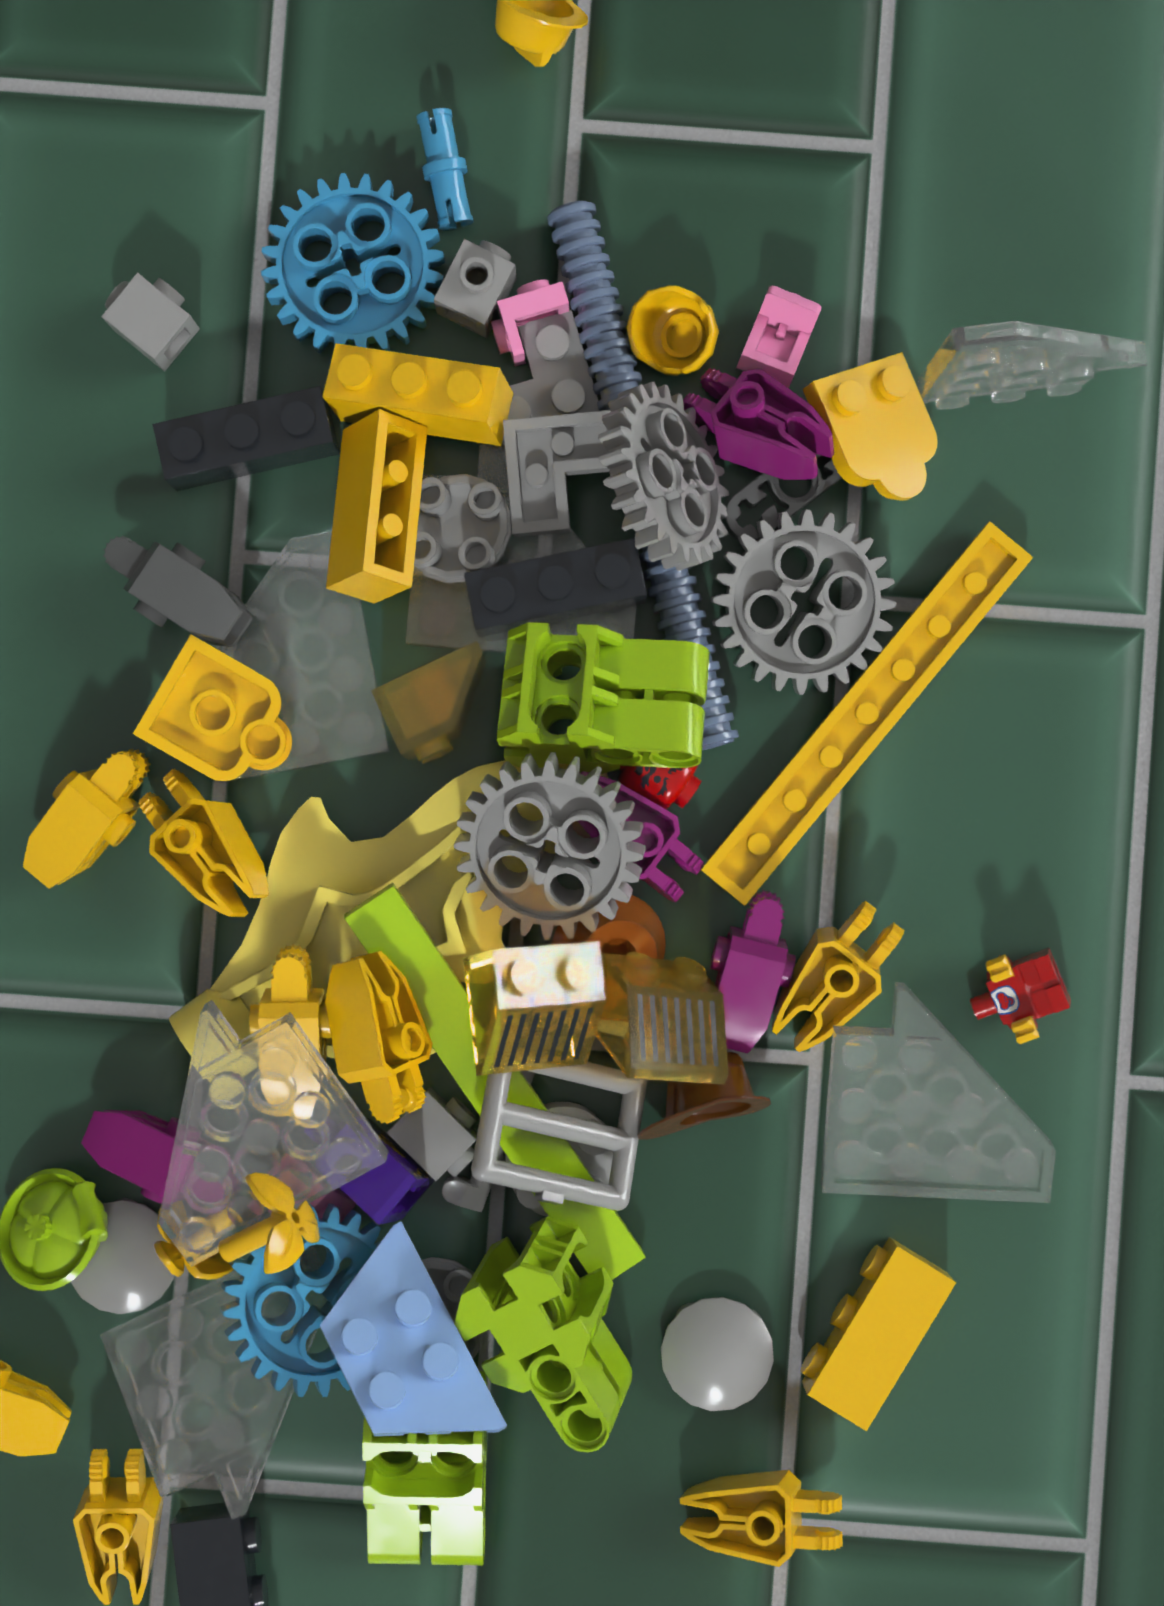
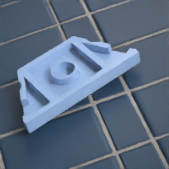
[320,1221,507,1436]

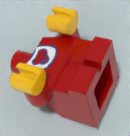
[970,947,1071,1044]

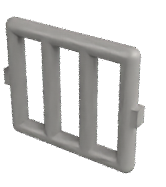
[471,985,653,1211]

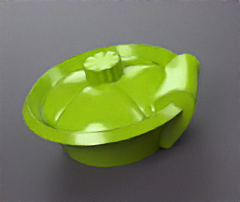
[0,1168,108,1291]

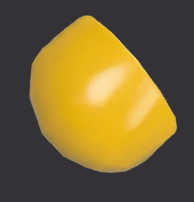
[626,285,719,376]

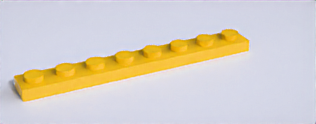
[701,521,1033,906]

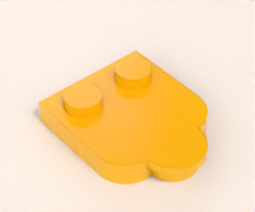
[802,352,937,501]
[133,634,292,781]

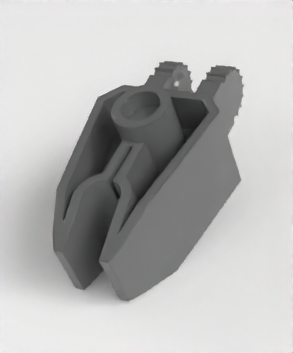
[103,535,253,647]

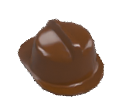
[637,1052,771,1140]

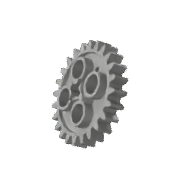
[598,382,729,571]
[710,509,896,695]
[454,752,646,940]

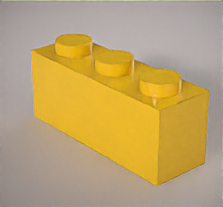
[322,343,513,446]
[326,409,427,604]
[800,1237,957,1431]

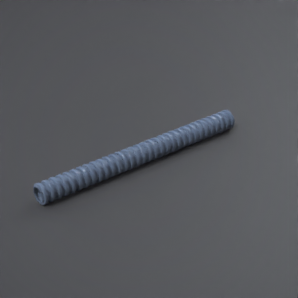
[547,201,739,751]

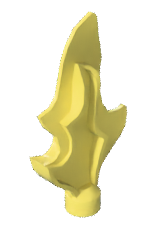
[169,760,608,1091]

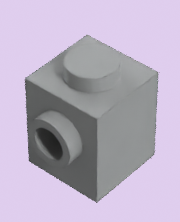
[434,239,517,338]
[101,272,200,372]
[387,1086,478,1181]

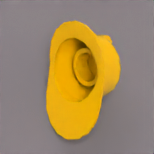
[495,0,588,67]

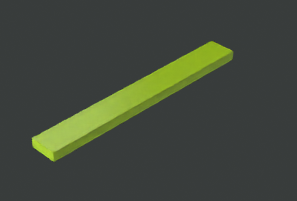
[344,883,646,1280]

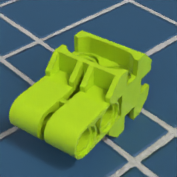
[497,622,710,774]
[454,1216,632,1453]
[362,1371,487,1566]

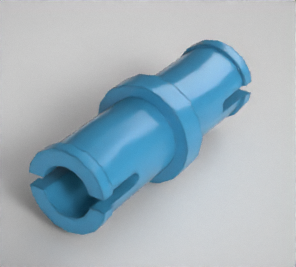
[416,108,474,230]

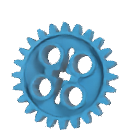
[261,173,445,354]
[220,1203,381,1397]

